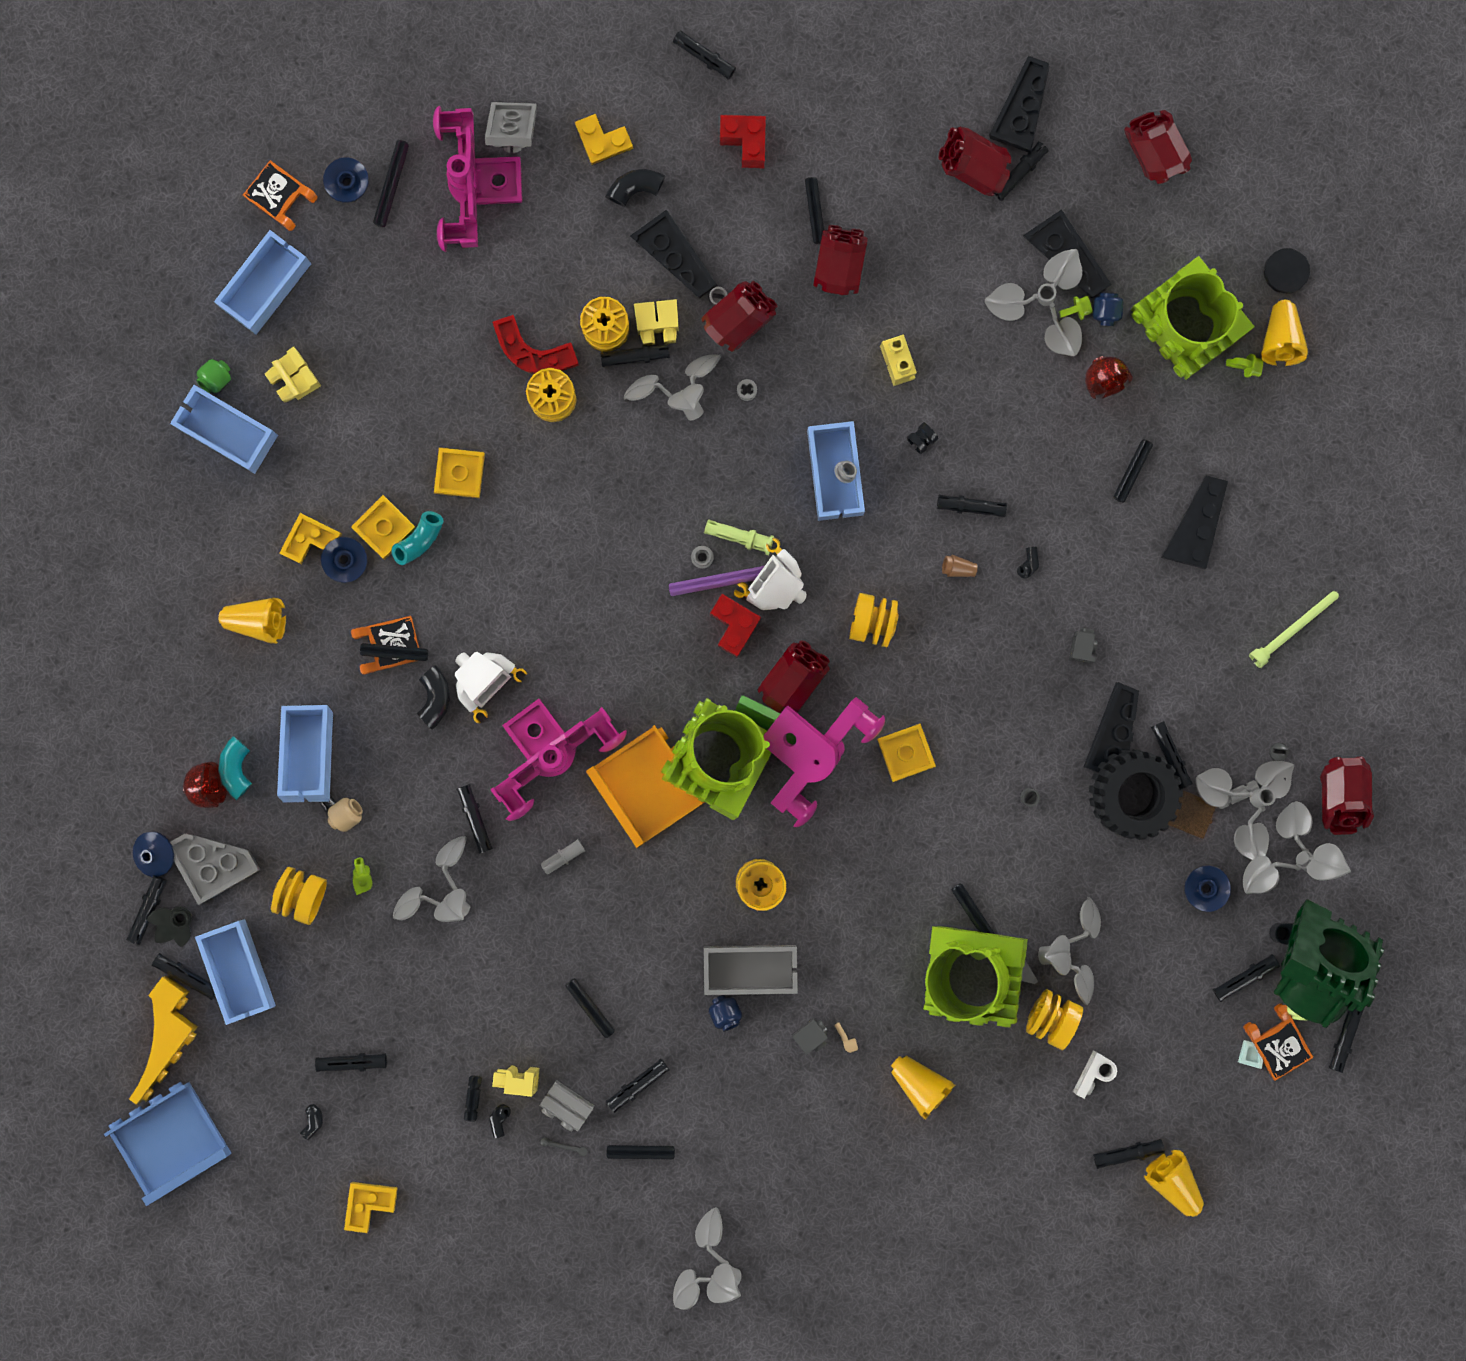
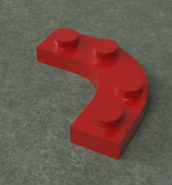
[492,315,579,374]

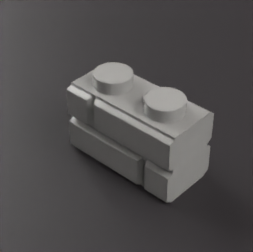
[539,1080,595,1132]

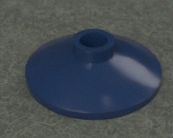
[323,157,369,203]
[321,537,367,583]
[133,831,174,877]
[1184,866,1231,912]

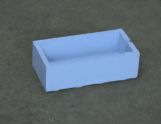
[214,230,311,335]
[170,385,278,474]
[807,421,865,521]
[277,705,333,802]
[195,919,276,1025]

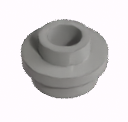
[834,461,857,483]
[691,546,714,569]

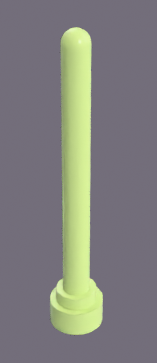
[1249,591,1339,668]

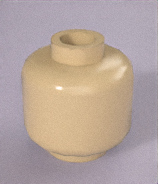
[328,798,363,832]

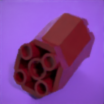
[1124,110,1192,184]
[938,126,1011,196]
[813,225,868,295]
[701,281,778,352]
[757,640,830,713]
[1320,756,1374,835]

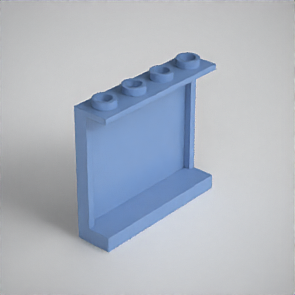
[104,1082,232,1206]

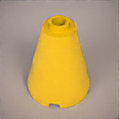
[1261,300,1308,366]
[218,598,286,644]
[891,1055,956,1120]
[1144,1150,1204,1217]

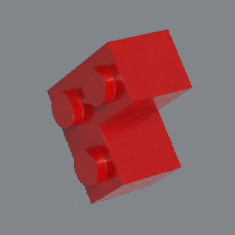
[720,115,766,168]
[710,594,761,658]

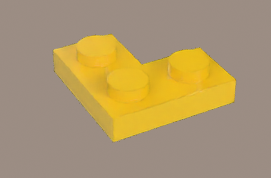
[575,114,633,165]
[280,513,342,564]
[344,1182,398,1233]

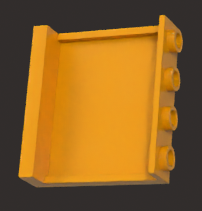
[586,725,705,848]

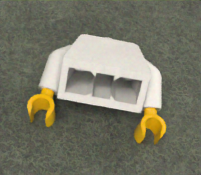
[734,538,807,610]
[455,652,527,723]

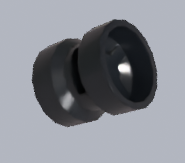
[907,422,939,454]

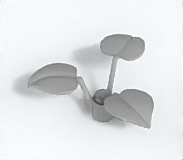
[985,249,1082,357]
[624,354,721,421]
[1196,761,1294,861]
[1243,801,1351,894]
[393,836,470,922]
[1038,897,1101,1005]
[673,1207,741,1310]

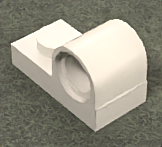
[1073,1051,1117,1099]

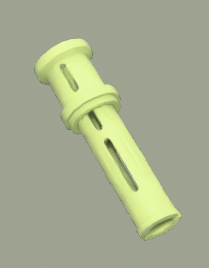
[704,519,774,556]

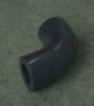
[605,169,665,207]
[417,665,450,730]

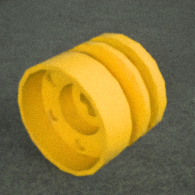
[580,297,629,352]
[526,368,577,422]
[849,593,898,647]
[736,859,786,911]
[271,867,327,925]
[1026,989,1083,1050]

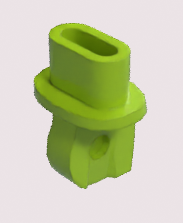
[1059,296,1093,320]
[1226,354,1264,378]
[353,857,372,895]

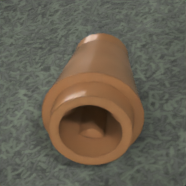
[942,554,978,577]

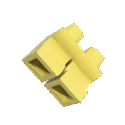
[634,299,679,346]
[880,335,917,386]
[265,347,321,403]
[492,1065,540,1097]

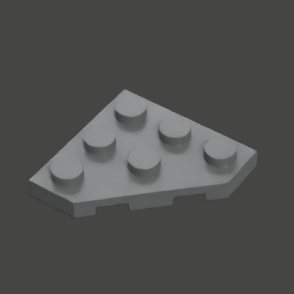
[170,833,261,905]

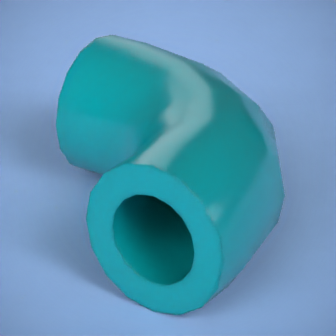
[392,511,444,565]
[218,736,252,801]

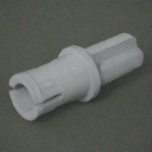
[541,839,585,874]

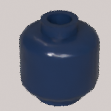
[1093,293,1124,326]
[708,995,742,1032]

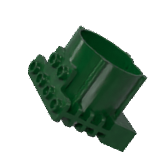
[1274,899,1384,1028]

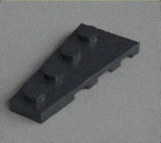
[989,56,1049,154]
[1023,209,1111,298]
[630,210,718,298]
[1161,475,1228,569]
[1084,682,1139,784]

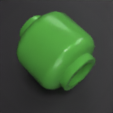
[196,359,231,393]

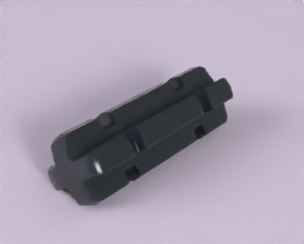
[464,1075,482,1122]

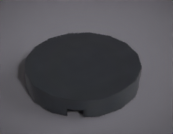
[1264,248,1310,294]

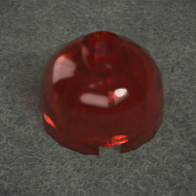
[1085,356,1133,399]
[183,761,227,808]

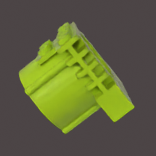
[1131,256,1255,380]
[661,698,771,820]
[923,926,1028,1027]

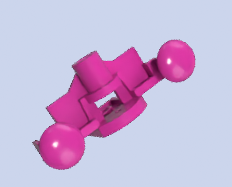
[433,106,522,252]
[763,697,885,827]
[490,699,627,821]

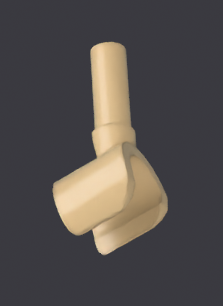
[834,1023,858,1053]

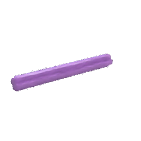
[669,566,764,596]

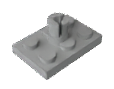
[485,102,537,153]

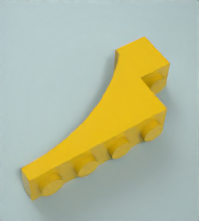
[129,975,197,1105]

